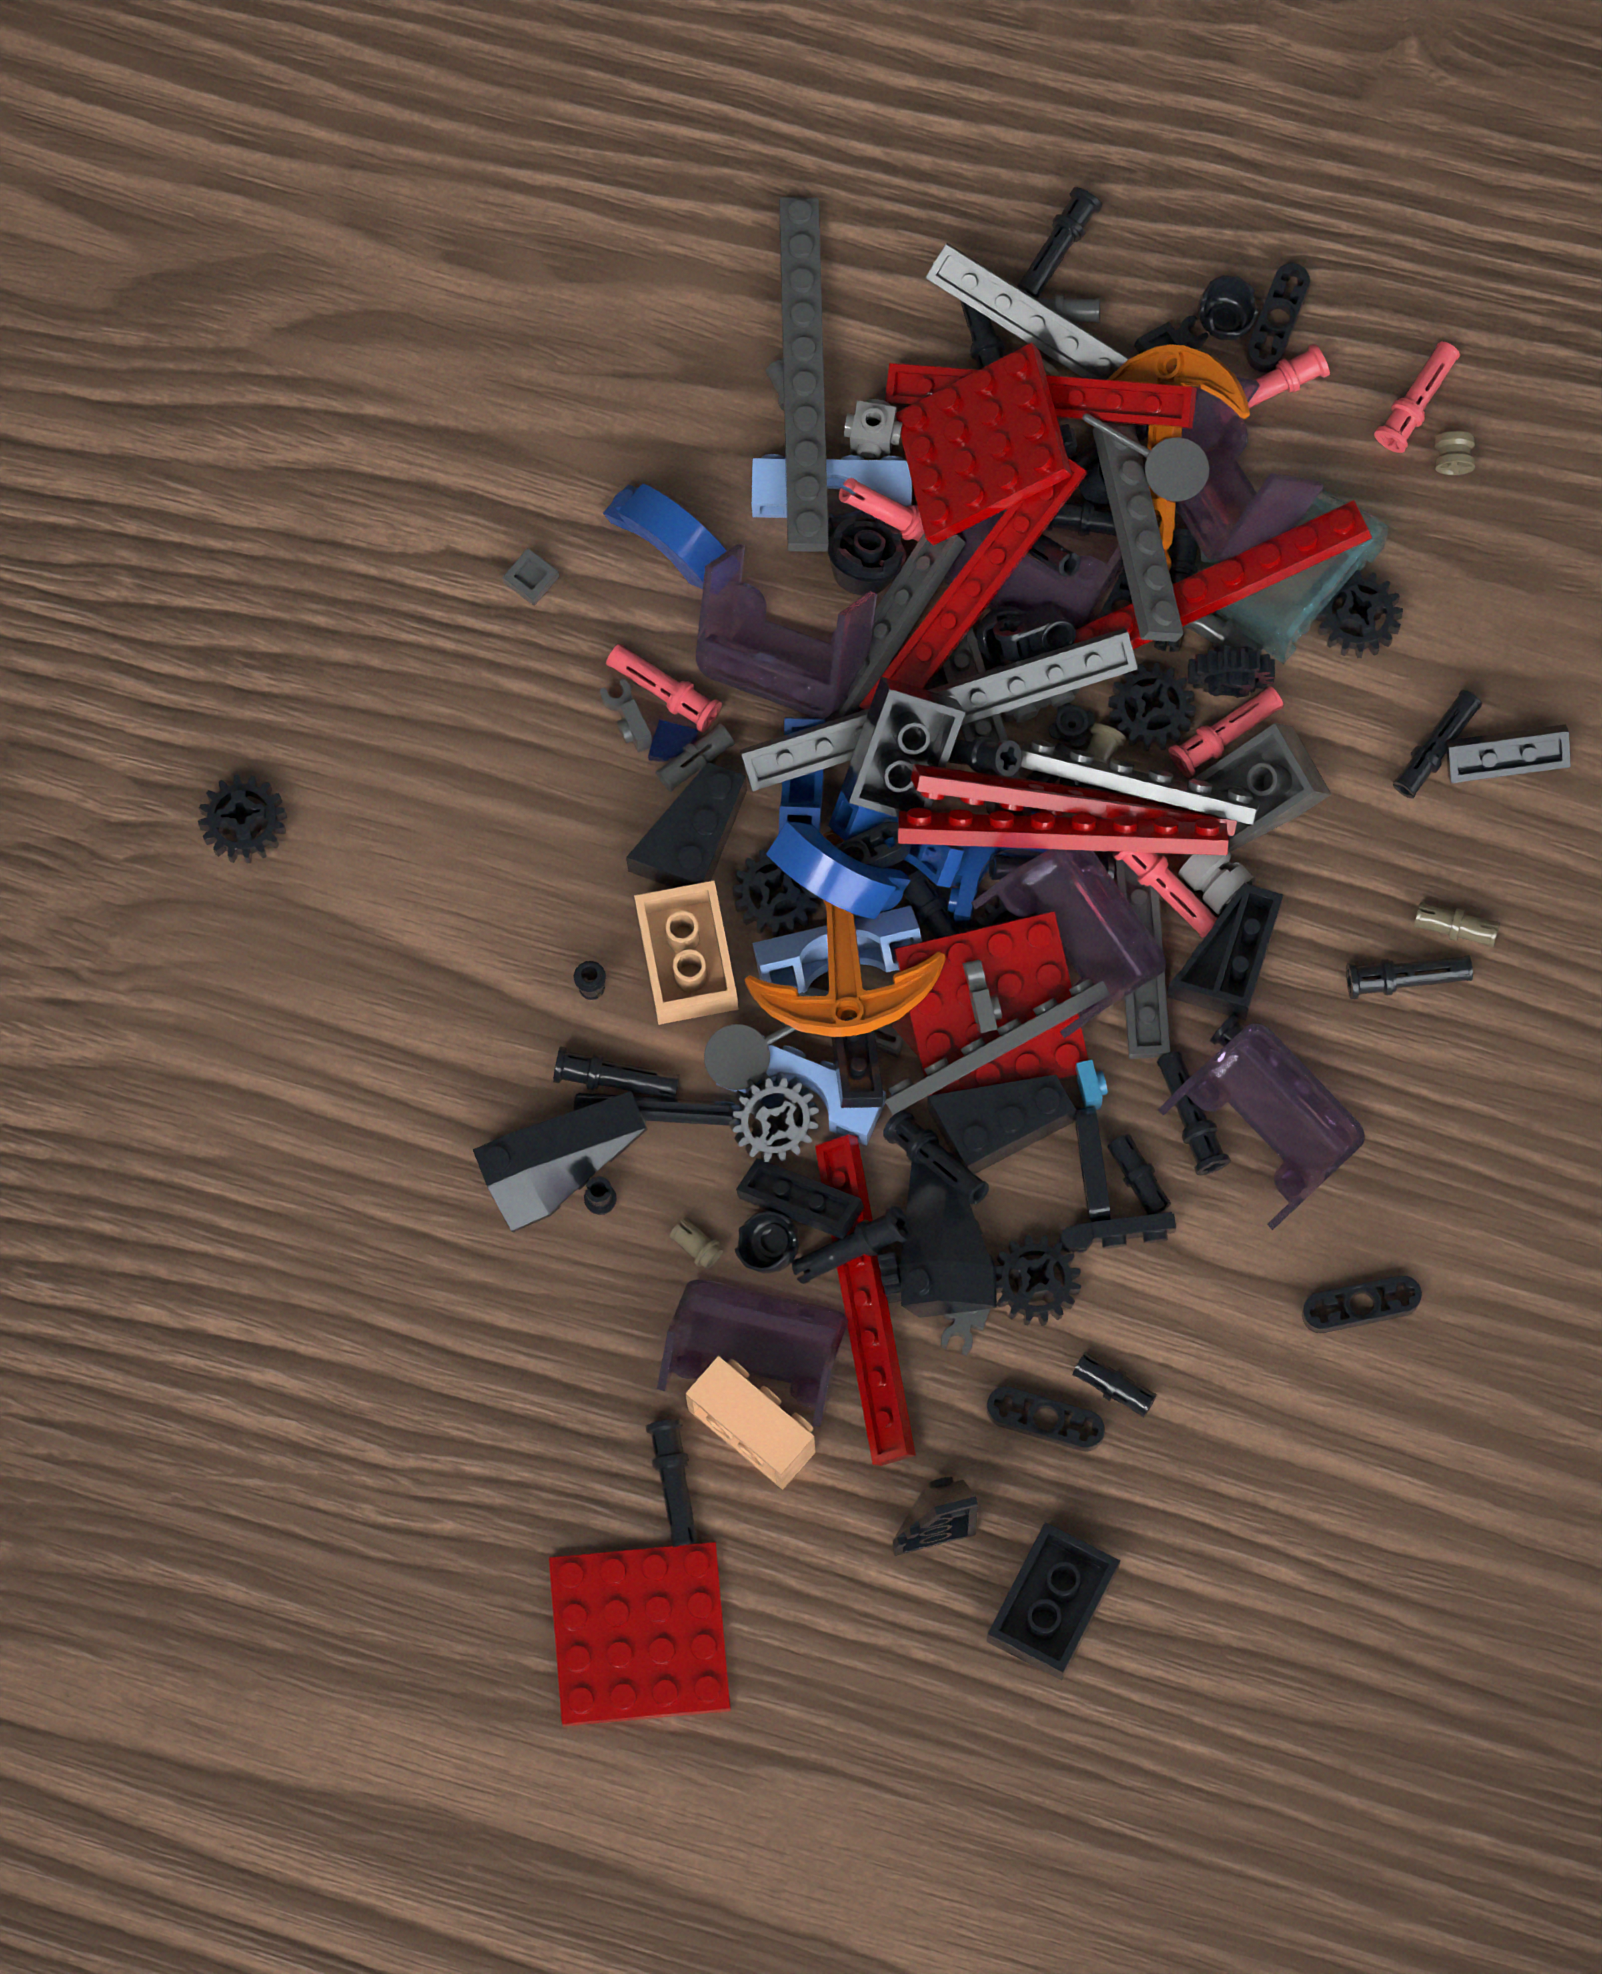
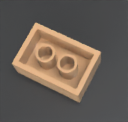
[634,880,739,1025]
[685,1356,815,1490]

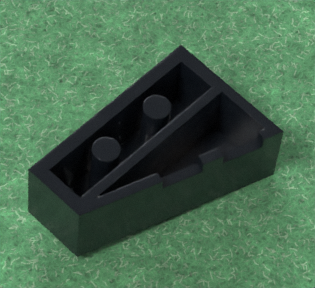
[1167,883,1283,1021]

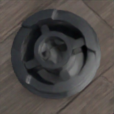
[828,516,906,596]

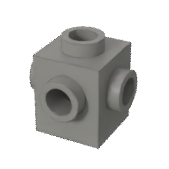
[844,399,902,460]

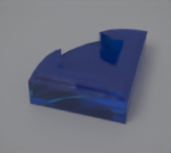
[648,719,698,762]

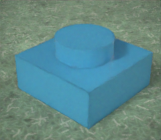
[1075,1060,1108,1110]

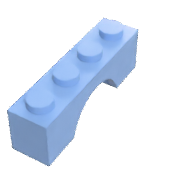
[751,454,912,519]
[753,906,922,993]
[716,1035,886,1146]

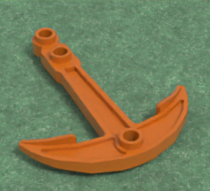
[1085,345,1250,570]
[744,830,946,1037]

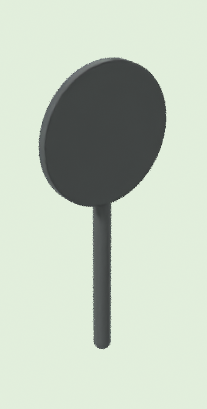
[1082,413,1209,502]
[704,1024,796,1090]

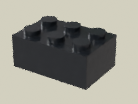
[841,677,966,818]
[987,1522,1121,1680]

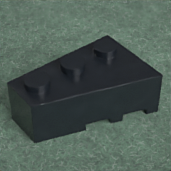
[626,762,747,888]
[927,1075,1076,1174]

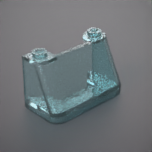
[1215,483,1389,665]

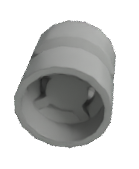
[1178,851,1256,915]

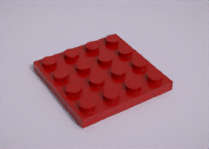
[896,343,1072,546]
[894,911,1089,1096]
[549,1542,731,1727]

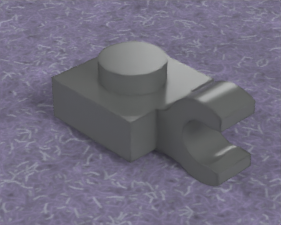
[600,679,653,753]

